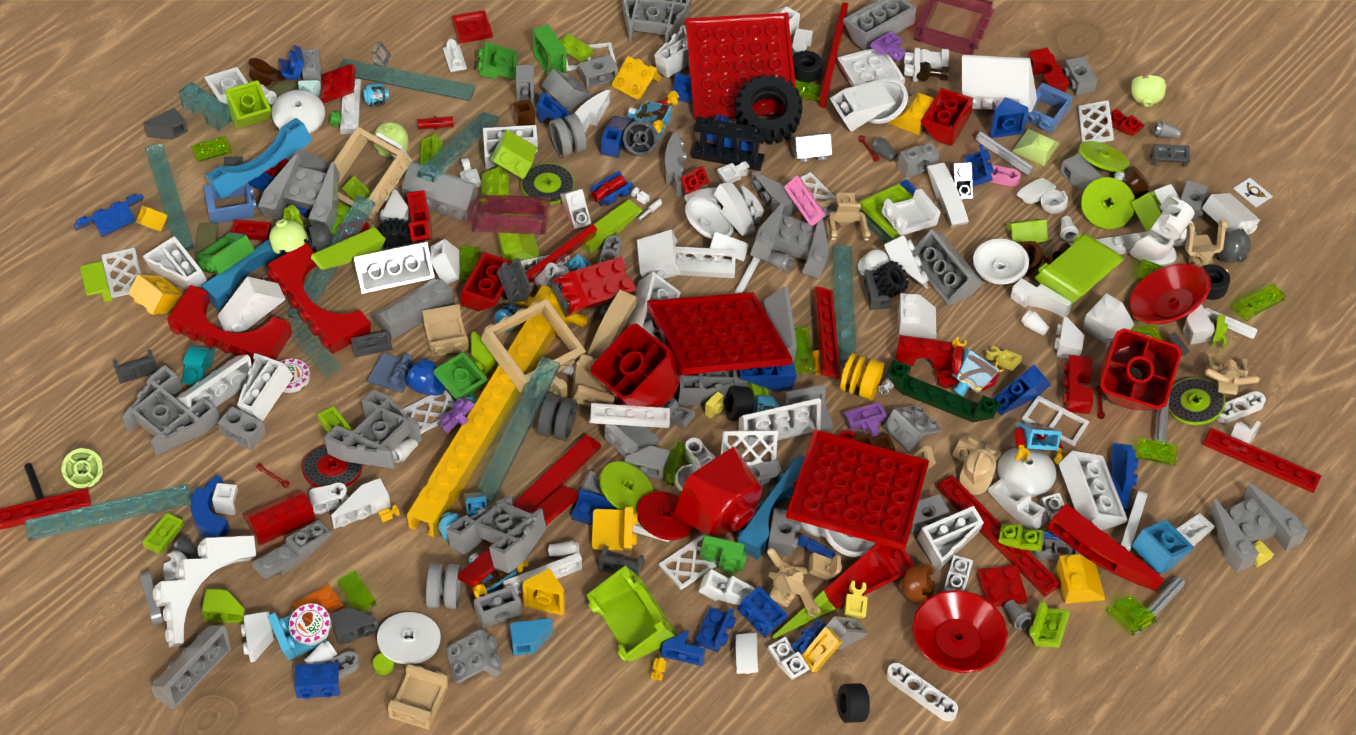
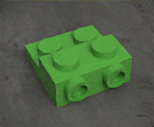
[476,42,517,80]
[433,352,488,400]
[700,535,747,574]

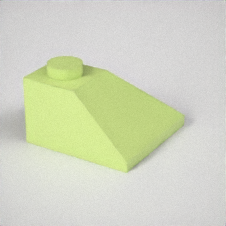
[1013,129,1060,166]

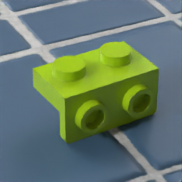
[480,166,510,205]
[1029,601,1070,648]

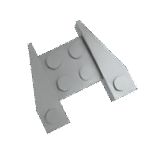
[622,0,691,43]
[258,154,340,232]
[750,202,829,279]
[122,365,220,456]
[677,370,748,405]
[324,390,422,469]
[1209,484,1308,573]
[446,496,547,573]

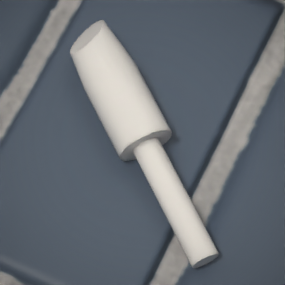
[638,198,662,220]

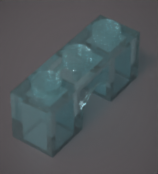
[179,82,231,131]

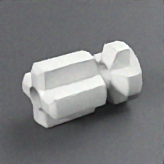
[631,187,650,205]
[878,377,894,395]

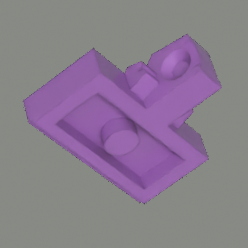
[870,31,906,62]
[437,396,475,433]
[843,402,887,438]

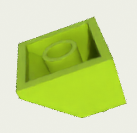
[225,80,271,130]
[489,129,537,179]
[497,224,540,261]

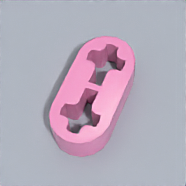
[989,165,1020,187]

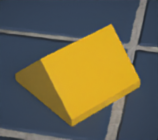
[523,568,565,616]

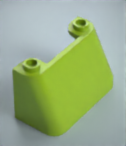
[1035,234,1124,305]
[586,565,677,662]

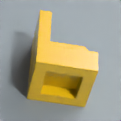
[135,205,168,232]

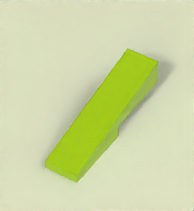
[581,200,642,254]
[311,227,385,270]

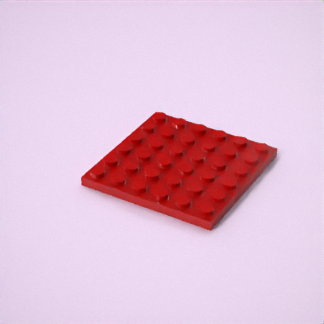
[685,13,796,120]
[647,292,793,375]
[786,429,929,551]

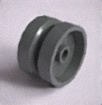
[538,393,577,441]

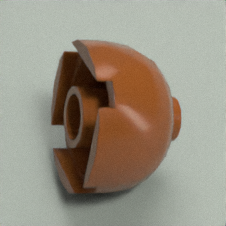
[900,564,935,605]

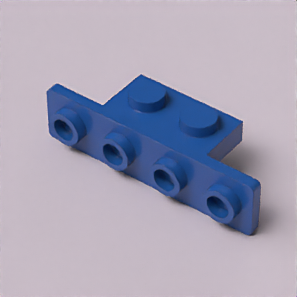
[74,194,144,237]
[1111,443,1138,511]

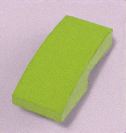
[999,524,1044,551]

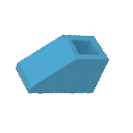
[464,491,487,517]
[510,618,553,656]

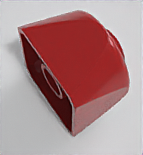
[590,323,681,407]
[1099,328,1182,410]
[674,447,762,538]

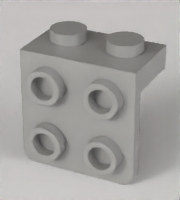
[785,385,833,436]
[883,405,941,452]
[604,424,659,458]
[447,629,502,683]

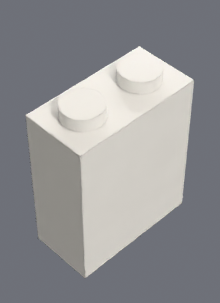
[1201,193,1260,234]

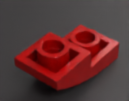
[1104,108,1145,136]
[680,166,710,194]

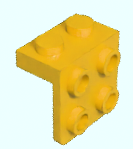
[612,56,662,100]
[592,507,638,551]

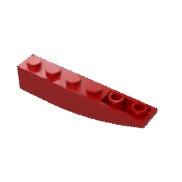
[1047,504,1165,591]

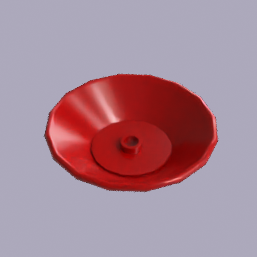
[1128,264,1211,324]
[912,590,1008,673]

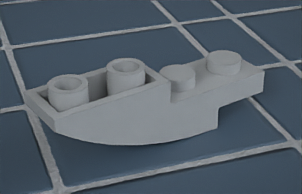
[665,131,687,197]
[252,520,332,580]

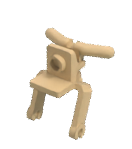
[818,193,870,241]
[1185,219,1229,272]
[1205,353,1259,395]
[767,548,820,618]

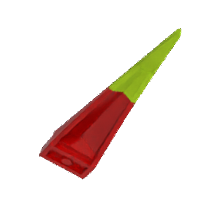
[771,543,915,639]

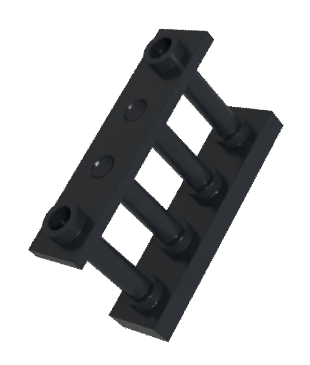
[692,116,767,171]

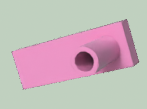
[784,176,826,226]

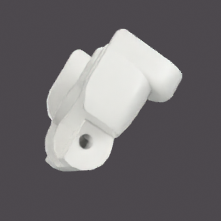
[1130,195,1195,271]

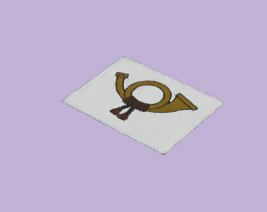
[1233,178,1273,207]

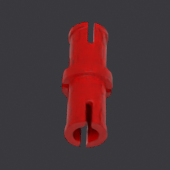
[418,116,454,130]
[591,175,626,202]

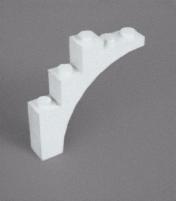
[153,536,256,648]

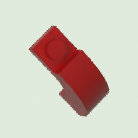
[406,190,433,243]

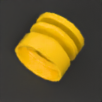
[840,353,884,401]

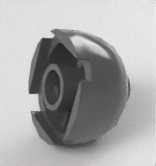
[622,121,658,156]
[304,223,335,253]
[1215,228,1251,263]

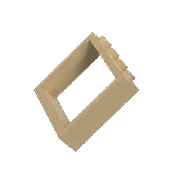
[326,126,412,220]
[481,299,586,393]

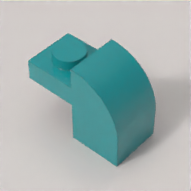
[181,345,216,386]

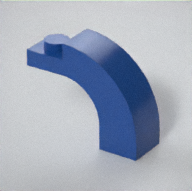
[191,475,230,539]

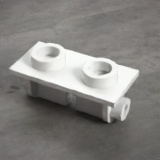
[443,39,467,72]

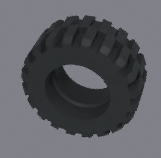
[735,74,803,145]

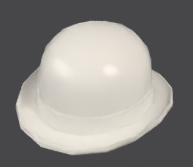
[858,249,891,277]

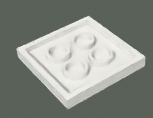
[837,48,905,87]

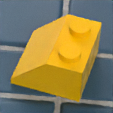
[887,93,935,135]
[128,274,184,315]
[1056,554,1105,604]

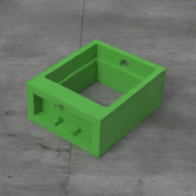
[533,24,567,75]
[195,232,255,275]

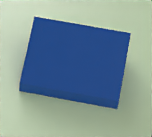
[989,97,1029,138]

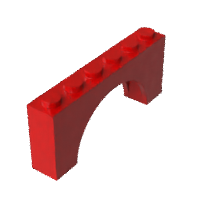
[267,243,371,354]
[167,285,293,362]

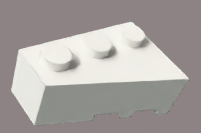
[655,25,689,78]
[483,125,538,169]
[143,236,207,290]
[218,277,286,333]
[237,353,293,421]
[917,506,984,572]

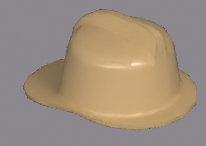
[959,449,996,495]

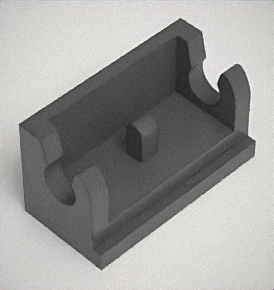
[1150,144,1190,167]
[497,258,533,304]
[863,270,891,310]
[113,349,158,384]
[599,546,645,577]

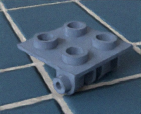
[367,353,417,393]

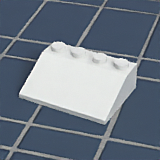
[962,55,1037,112]
[739,398,821,448]

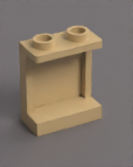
[422,304,469,357]
[571,354,615,407]
[388,664,448,730]

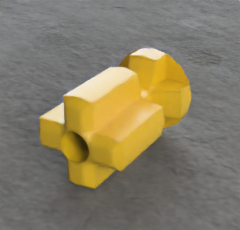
[378,504,400,523]
[651,657,667,680]

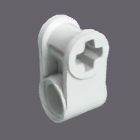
[534,262,569,290]
[684,438,716,467]
[308,483,349,514]

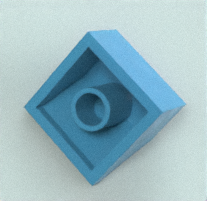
[1132,520,1195,574]

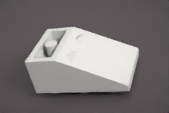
[830,80,895,132]

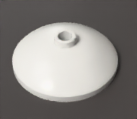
[868,78,908,124]
[272,90,325,134]
[685,196,734,239]
[973,239,1029,284]
[997,447,1056,497]
[823,528,877,557]

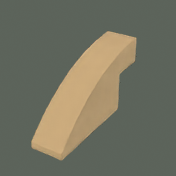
[587,290,637,359]

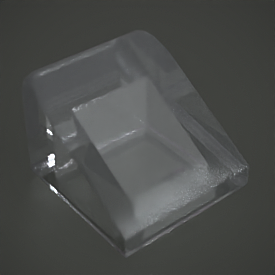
[372,41,391,67]

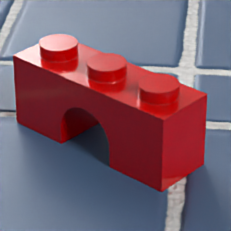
[1028,47,1069,97]
[895,335,954,371]
[1063,355,1093,414]

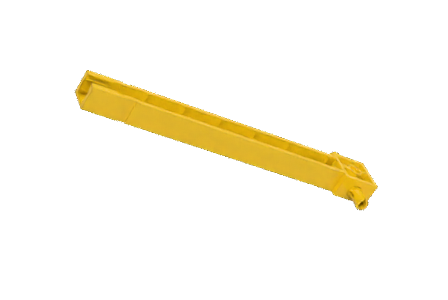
[407,285,588,537]

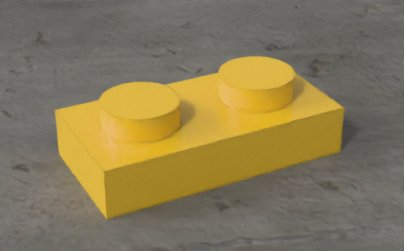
[801,627,842,672]

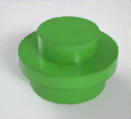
[329,110,342,128]

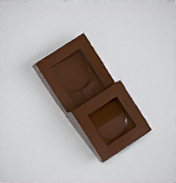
[852,433,895,451]

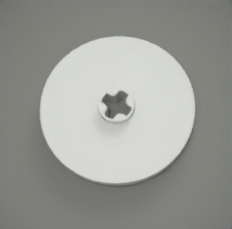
[377,612,441,664]

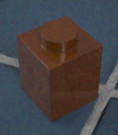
[513,99,535,126]

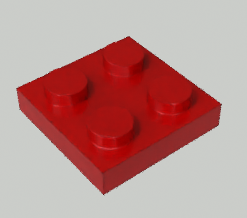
[452,10,493,43]
[320,64,356,103]
[977,565,1028,607]

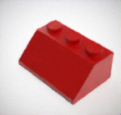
[921,88,974,146]
[461,252,512,312]
[242,490,315,546]

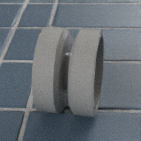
[549,114,587,158]
[426,563,461,610]

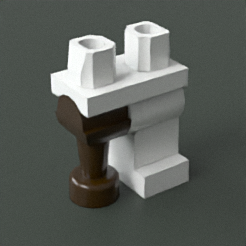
[904,48,949,82]

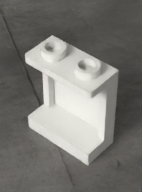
[882,189,941,235]
[637,229,681,279]

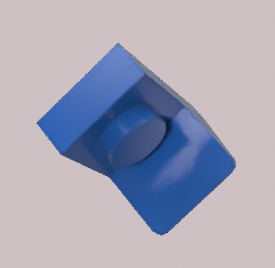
[536,92,570,123]
[662,630,705,666]

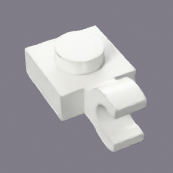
[459,158,481,187]
[717,161,750,183]

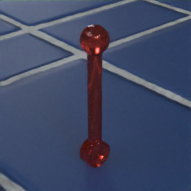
[858,135,879,162]
[1096,385,1105,419]
[256,463,290,488]

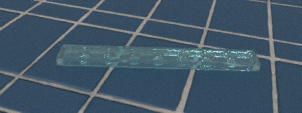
[339,59,475,101]
[417,112,499,182]
[145,143,195,251]
[288,195,375,323]
[833,246,857,365]
[475,356,561,503]
[25,484,191,541]

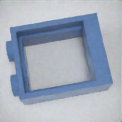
[1026,83,1073,133]
[204,182,257,223]

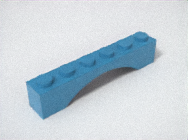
[205,118,312,199]
[201,240,291,310]
[736,454,805,560]

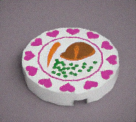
[280,358,310,393]
[289,604,332,646]

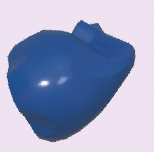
[405,358,445,396]

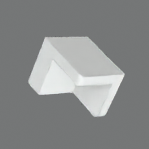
[1231,421,1261,444]
[212,483,238,515]

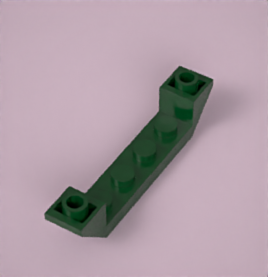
[886,360,1001,423]

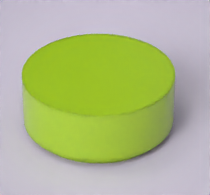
[373,653,395,675]

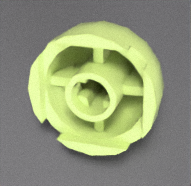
[1131,75,1166,107]
[374,122,409,157]
[269,219,308,254]
[61,448,103,488]

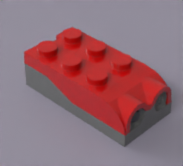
[550,256,637,318]

